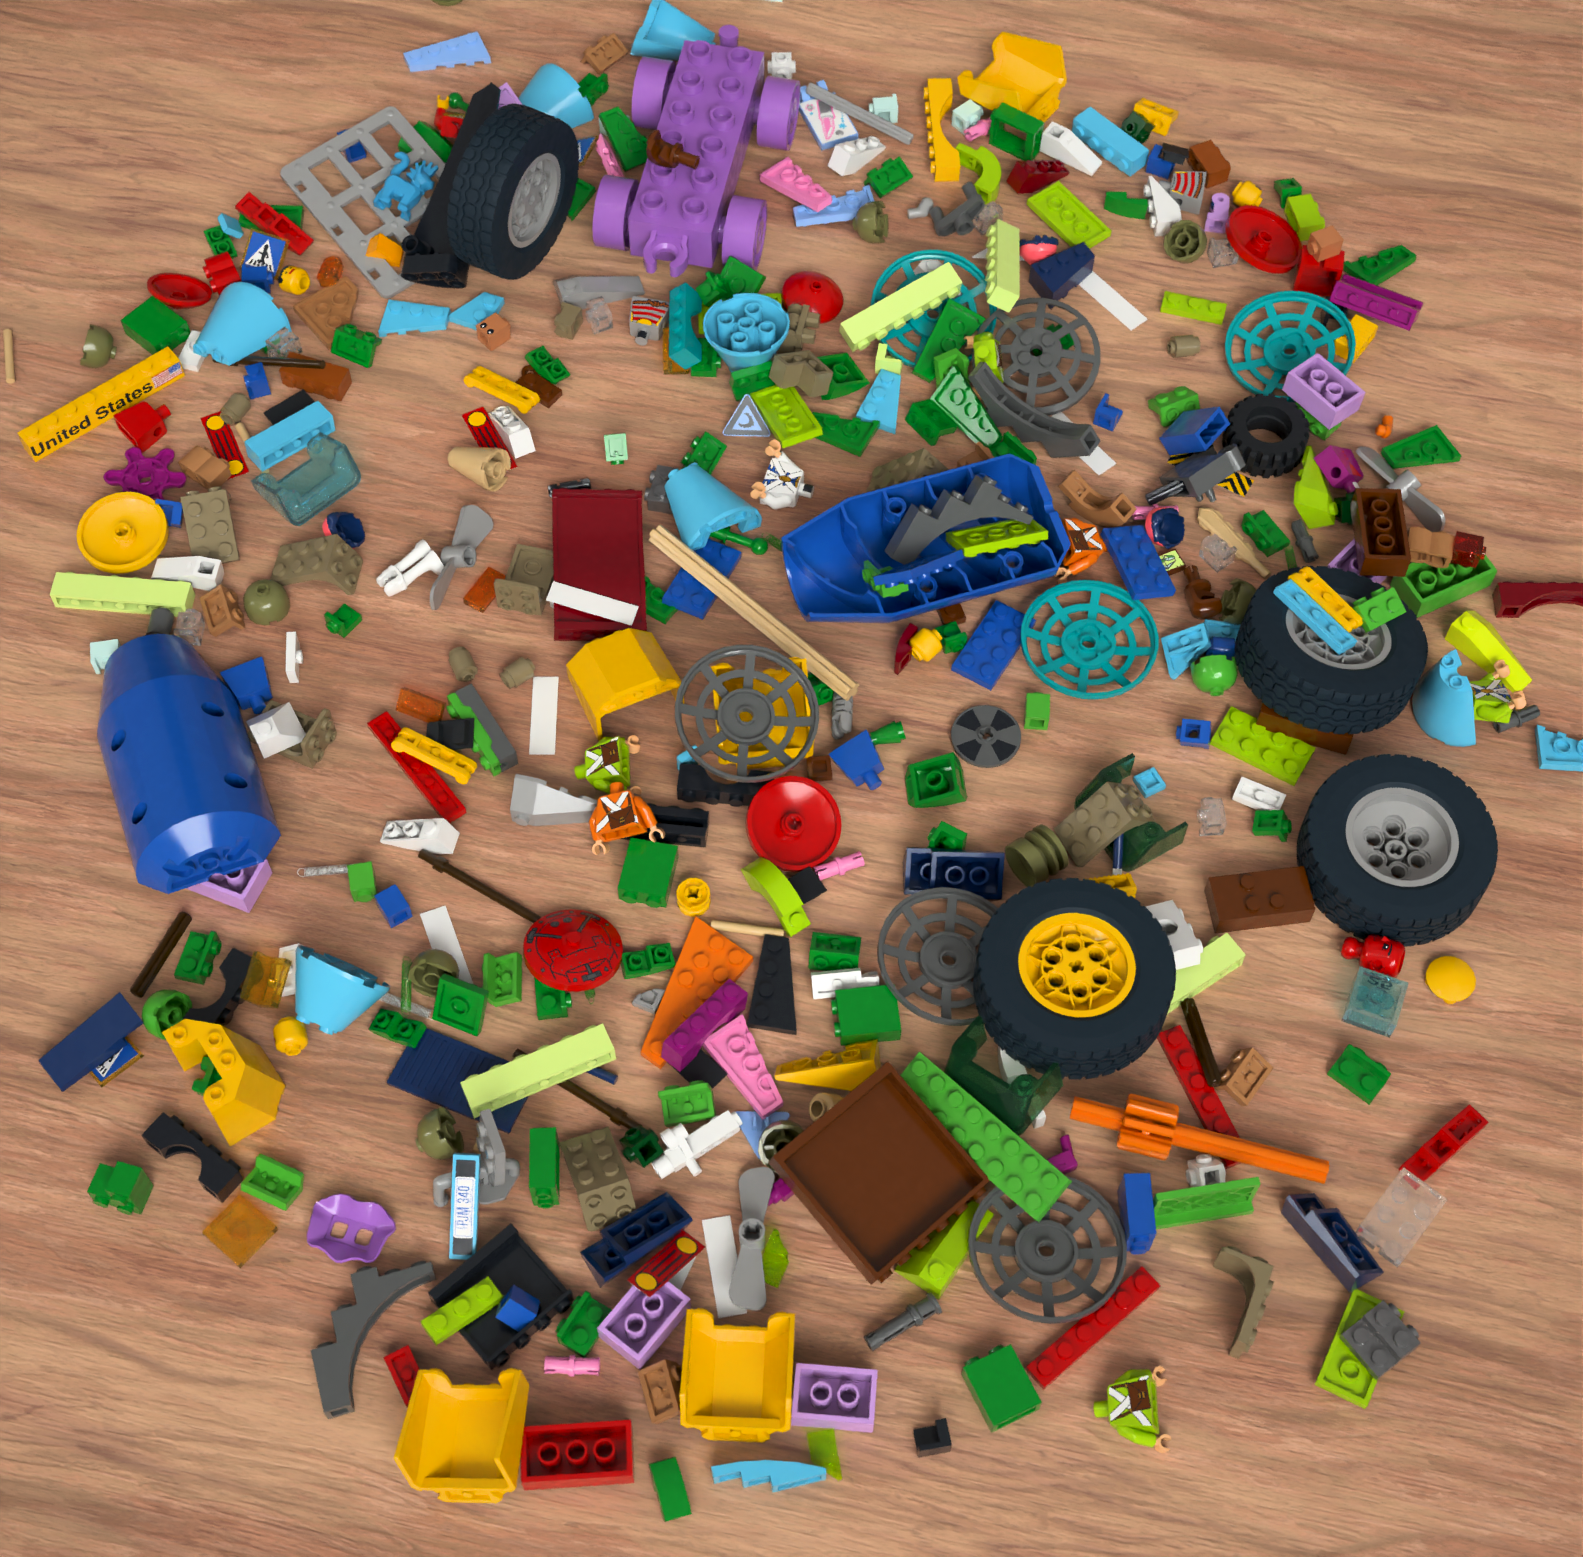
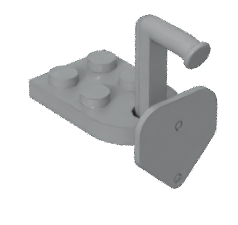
[433,1109,520,1207]

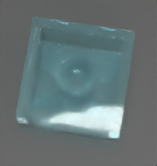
[1341,966,1409,1038]

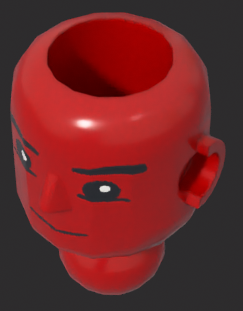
[1341,934,1405,979]

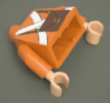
[1054,517,1108,584]
[589,782,665,855]

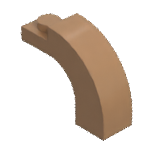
[1058,470,1137,527]

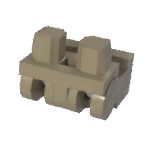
[778,304,820,354]

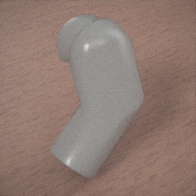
[907,197,934,219]

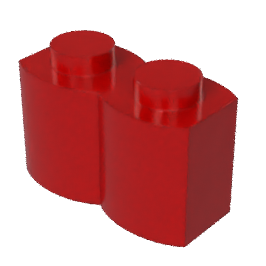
[203,251,241,296]

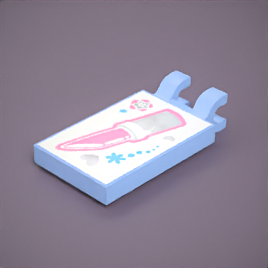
[799,80,858,151]

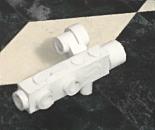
[651,1110,743,1179]

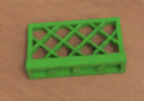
[1153,1177,1261,1230]

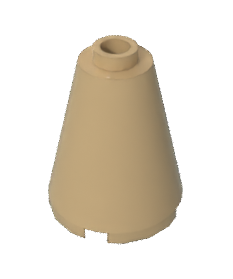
[448,447,511,492]

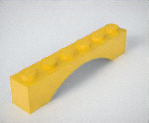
[923,78,960,182]

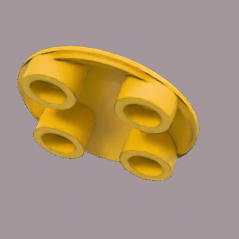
[1424,956,1476,1004]

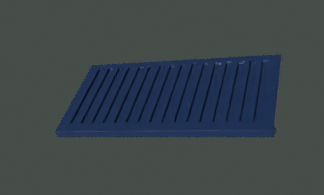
[387,1028,529,1134]

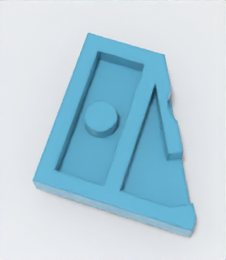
[449,292,504,330]
[1161,623,1211,680]

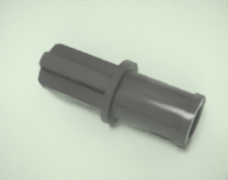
[1291,519,1319,563]
[1493,705,1540,733]

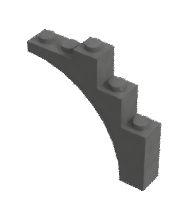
[968,362,1101,458]
[885,475,1034,564]
[311,1261,437,1419]

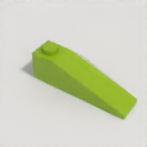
[1294,445,1338,529]
[894,1200,994,1300]

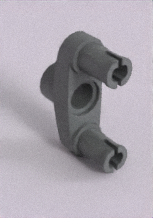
[929,182,985,237]

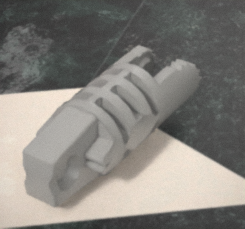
[831,691,853,740]

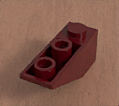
[1006,159,1070,194]

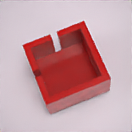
[1293,245,1345,297]

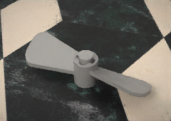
[1356,446,1445,532]
[430,505,493,610]
[729,1167,775,1311]

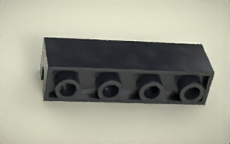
[621,803,710,848]

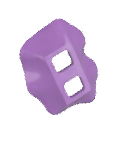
[307,1193,396,1263]

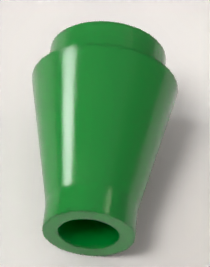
[870,720,906,745]

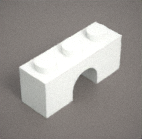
[1145,900,1203,970]

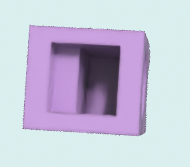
[1204,193,1230,234]

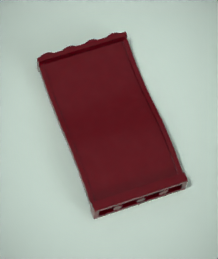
[552,488,647,641]

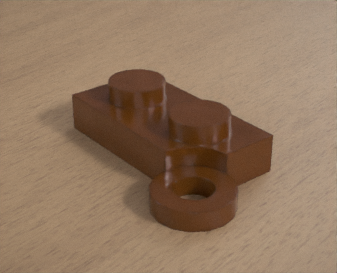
[515,365,562,409]

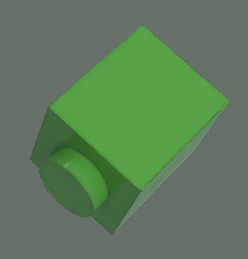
[1024,692,1050,730]
[347,861,378,902]

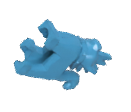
[373,151,438,222]

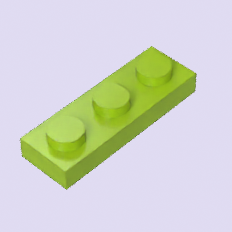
[1160,291,1227,325]
[421,1277,503,1345]

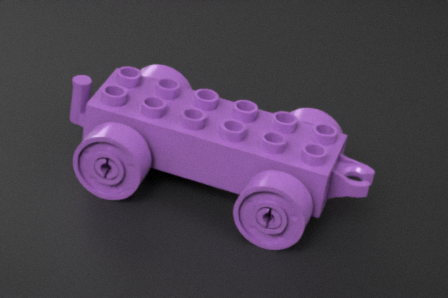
[593,25,800,277]

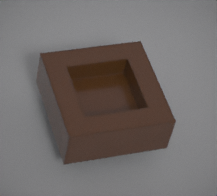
[937,603,966,625]
[806,755,832,781]

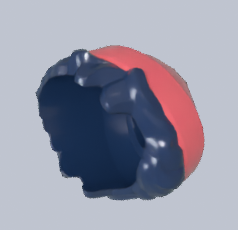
[1019,235,1059,266]
[1145,507,1185,549]
[322,512,365,549]

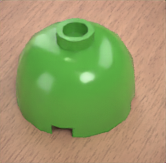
[1190,655,1238,696]
[141,989,193,1040]

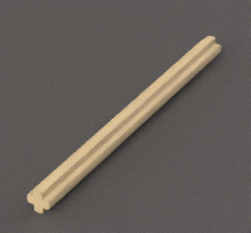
[649,525,859,701]

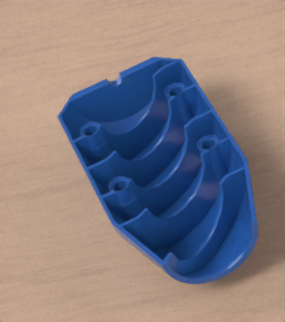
[781,453,1071,623]
[97,634,281,894]

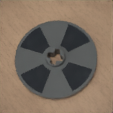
[951,705,1021,768]

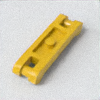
[464,366,540,414]
[1288,566,1363,633]
[391,727,477,784]

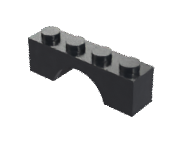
[677,763,775,807]
[181,948,262,1026]
[141,1112,244,1203]

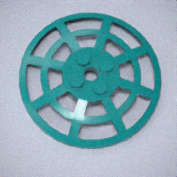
[870,250,997,368]
[1225,291,1356,403]
[1020,580,1159,700]

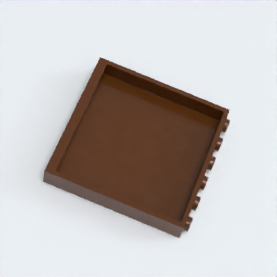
[768,1061,990,1285]

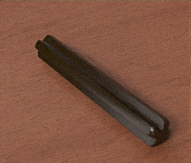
[130,911,192,998]
[1181,998,1222,1087]

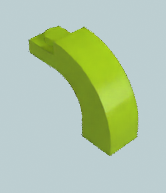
[955,142,1001,207]
[741,857,811,937]

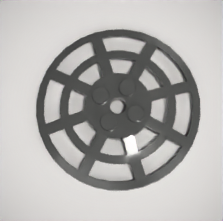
[972,298,1100,416]
[674,645,819,783]
[877,887,998,1026]
[968,1176,1127,1324]

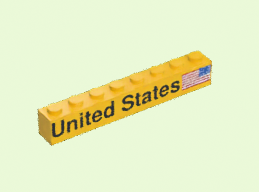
[17,346,185,462]

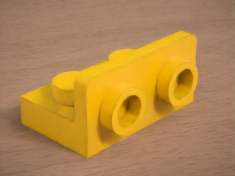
[1133,98,1179,136]

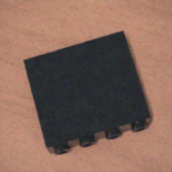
[428,1224,574,1370]

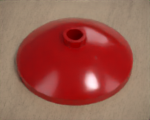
[781,271,843,324]
[147,273,212,309]

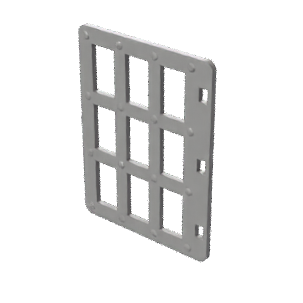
[280,106,446,299]

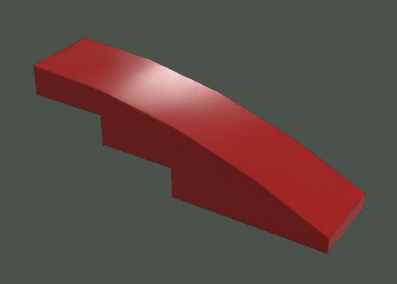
[235,192,314,256]
[1399,1104,1489,1188]

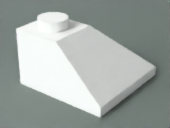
[246,702,306,759]

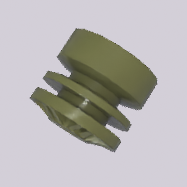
[1004,824,1069,888]

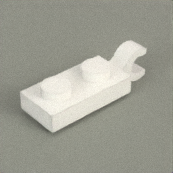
[811,968,880,999]

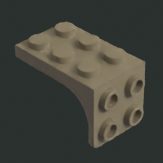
[866,448,949,493]
[180,487,240,564]
[270,534,363,595]
[494,544,553,616]
[248,700,337,769]
[1054,782,1155,867]
[560,1126,636,1231]
[1213,1246,1274,1359]

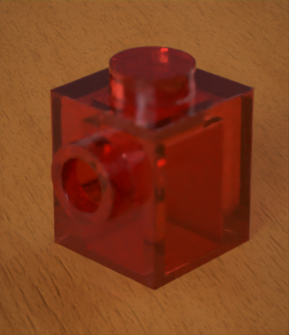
[1450,531,1487,568]

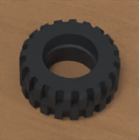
[1222,394,1310,478]

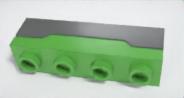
[446,683,518,777]

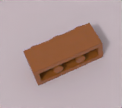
[279,351,352,401]

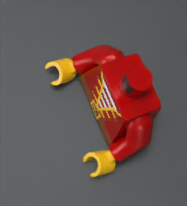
[434,95,465,138]

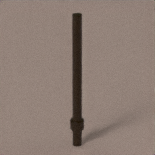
[212,356,326,369]
[418,849,541,924]
[513,1049,642,1129]

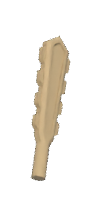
[1197,507,1271,579]

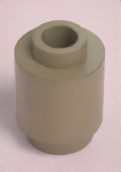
[1167,335,1200,358]
[220,393,251,426]
[448,647,478,682]
[500,657,535,689]

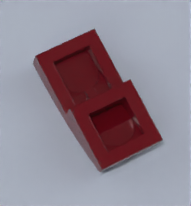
[894,623,918,675]

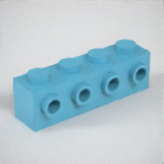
[1072,107,1149,176]
[244,401,336,472]

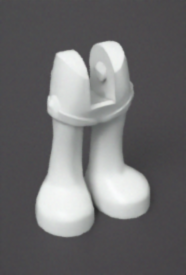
[376,539,444,597]

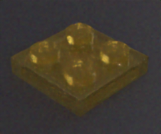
[202,1194,278,1268]

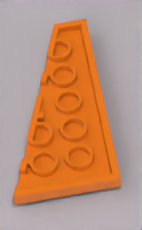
[641,916,754,1070]

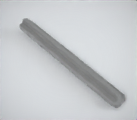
[806,83,914,145]

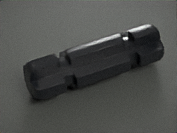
[548,478,591,498]

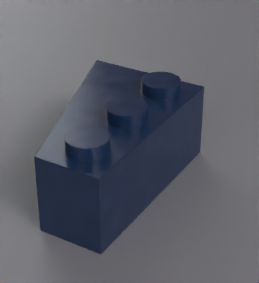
[1029,242,1095,310]

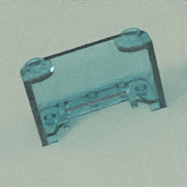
[251,432,361,526]

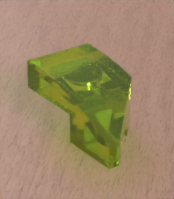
[762,1228,789,1288]
[807,1429,842,1481]

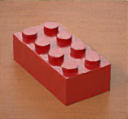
[521,1420,635,1490]

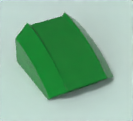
[398,120,453,166]
[817,353,870,400]
[905,752,968,808]

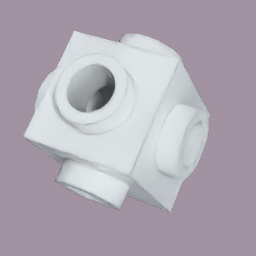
[768,52,796,79]
[1186,1154,1226,1187]

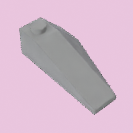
[553,276,645,310]
[510,774,598,826]

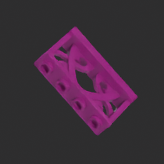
[1329,274,1423,331]

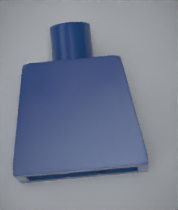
[220,656,273,714]
[829,730,884,790]

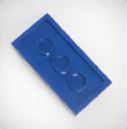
[1100,525,1176,600]
[662,539,742,620]
[873,549,964,588]
[951,600,1036,690]

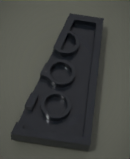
[747,934,797,1035]

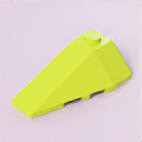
[1445,610,1532,692]

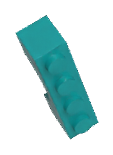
[669,282,702,370]

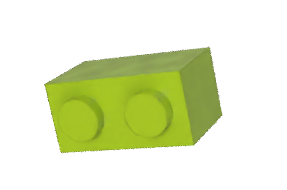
[1284,194,1325,241]

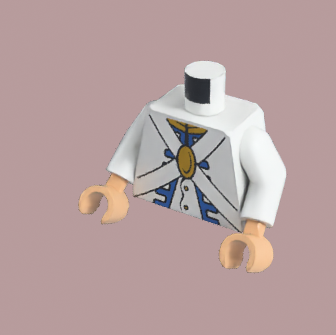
[750,440,814,510]

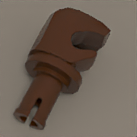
[646,130,700,169]
[1183,565,1222,619]

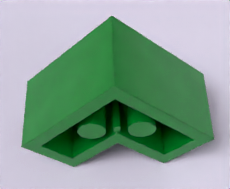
[87,1161,154,1215]

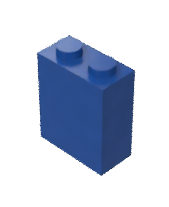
[1159,406,1230,455]
[1117,1173,1156,1255]

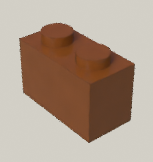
[1187,140,1231,189]

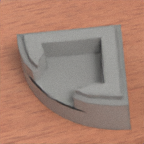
[632,988,665,1015]

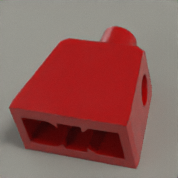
[113,401,171,453]

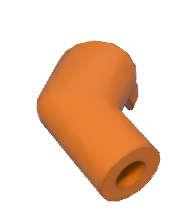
[1375,415,1393,439]

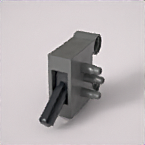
[1145,444,1246,506]

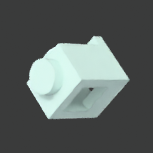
[868,94,898,123]
[951,99,983,135]
[90,639,121,674]

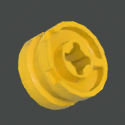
[676,878,711,917]

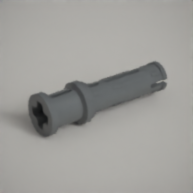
[864,1292,942,1351]

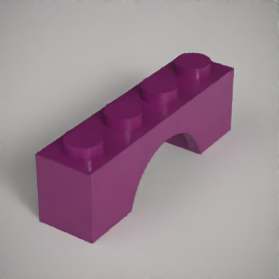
[661,979,748,1072]

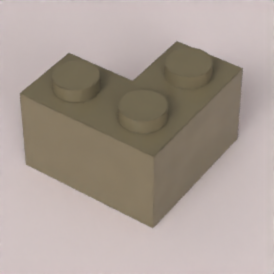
[769,350,833,397]

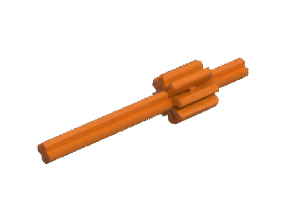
[1069,1093,1329,1184]

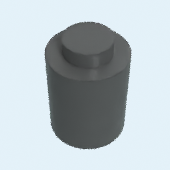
[146,607,174,635]

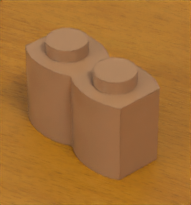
[178,445,232,490]
[1407,526,1455,568]

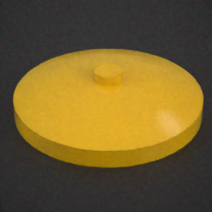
[77,492,169,574]

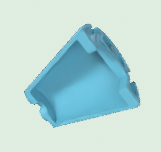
[631,0,716,61]
[518,63,594,128]
[193,282,292,366]
[664,463,762,551]
[1412,649,1476,747]

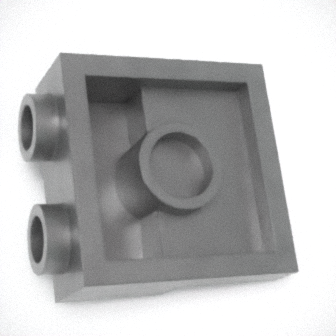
[644,465,679,515]
[1340,1300,1420,1380]

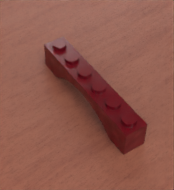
[1492,581,1583,618]

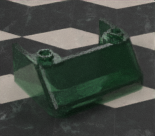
[1074,753,1188,872]
[944,1016,1063,1135]

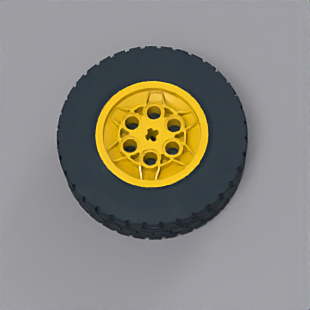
[973,878,1176,1080]

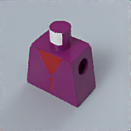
[1313,445,1364,493]

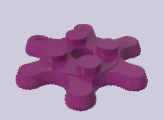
[104,447,186,501]

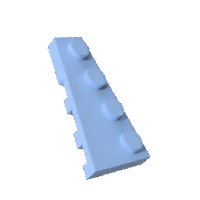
[403,32,491,72]
[793,185,874,227]

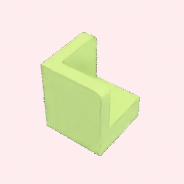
[875,343,903,375]

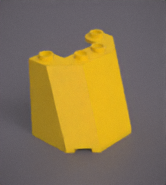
[957,31,1067,123]
[566,628,684,741]
[711,657,814,769]
[162,1019,286,1146]
[680,1308,795,1442]
[394,1368,529,1503]

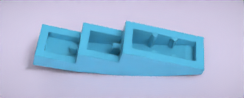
[711,1460,827,1492]

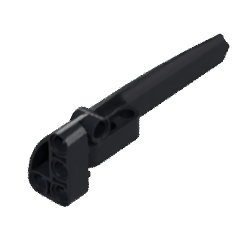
[401,82,501,288]

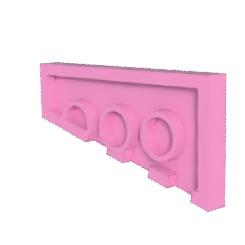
[595,134,625,178]
[759,157,832,212]
[702,1014,783,1120]

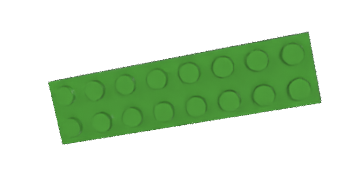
[900,1052,1072,1222]

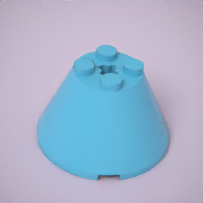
[703,293,790,372]
[295,945,391,1035]

